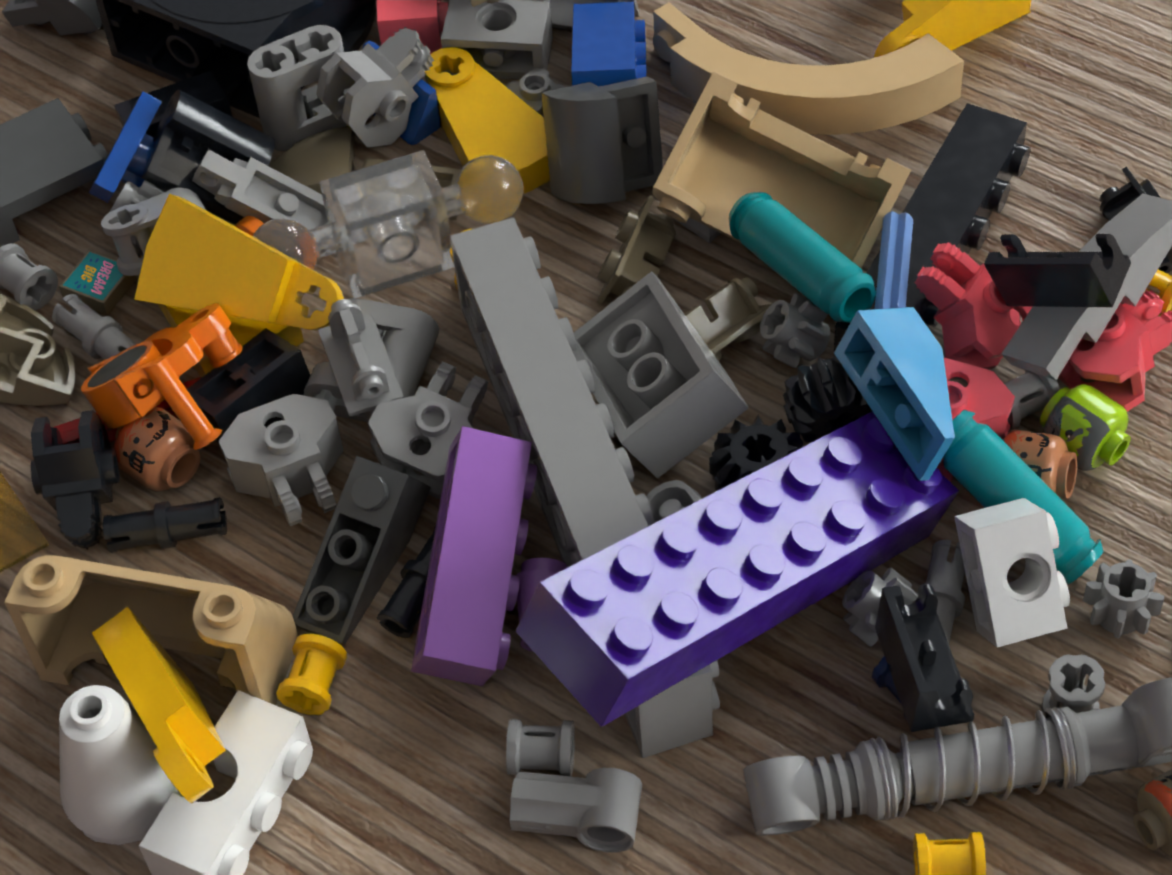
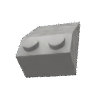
[573,271,749,479]

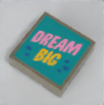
[59,249,137,315]

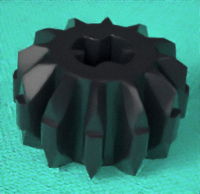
[783,356,872,442]
[709,414,803,491]

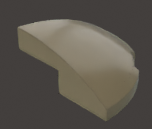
[269,126,355,196]
[0,294,75,406]

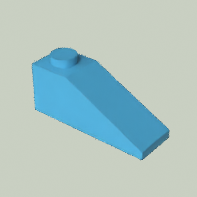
[834,307,955,481]

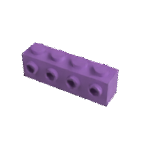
[411,426,537,686]

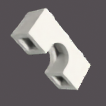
[139,690,313,875]

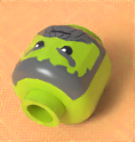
[1040,384,1131,471]

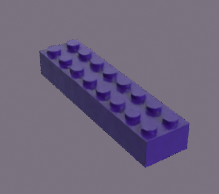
[516,411,959,727]

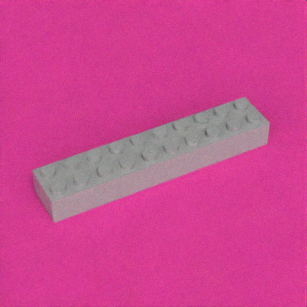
[450,217,720,758]

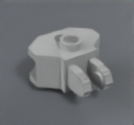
[316,27,434,148]
[368,361,489,499]
[219,394,344,526]

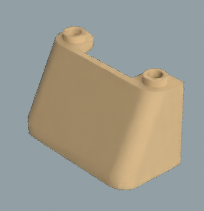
[652,71,911,269]
[4,556,298,705]

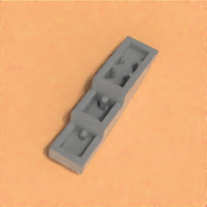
[1001,193,1172,380]

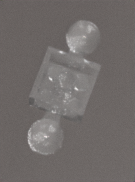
[252,150,523,298]

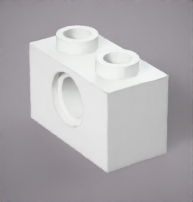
[954,498,1070,648]

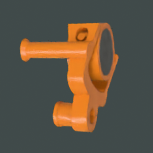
[81,303,243,450]

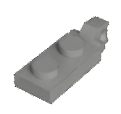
[192,150,345,257]

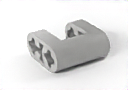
[247,25,349,151]
[304,298,440,422]

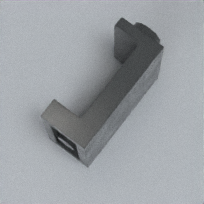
[0,98,108,247]

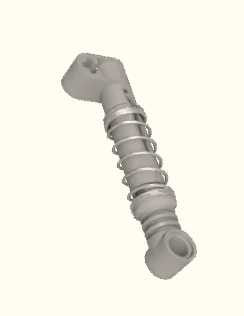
[743,677,1172,836]

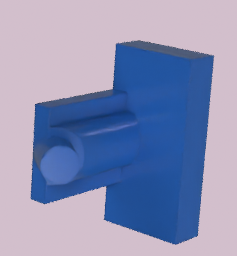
[89,91,162,203]

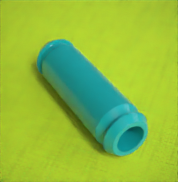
[728,192,876,323]
[942,410,1104,585]

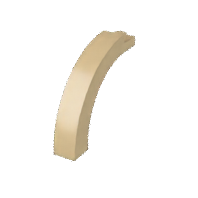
[653,2,964,134]

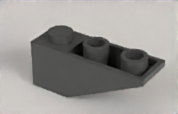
[293,456,431,644]

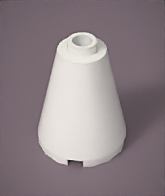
[59,685,183,845]

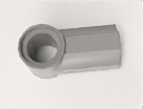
[509,768,643,852]

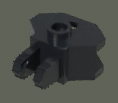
[31,410,120,550]

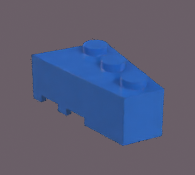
[571,1,647,87]

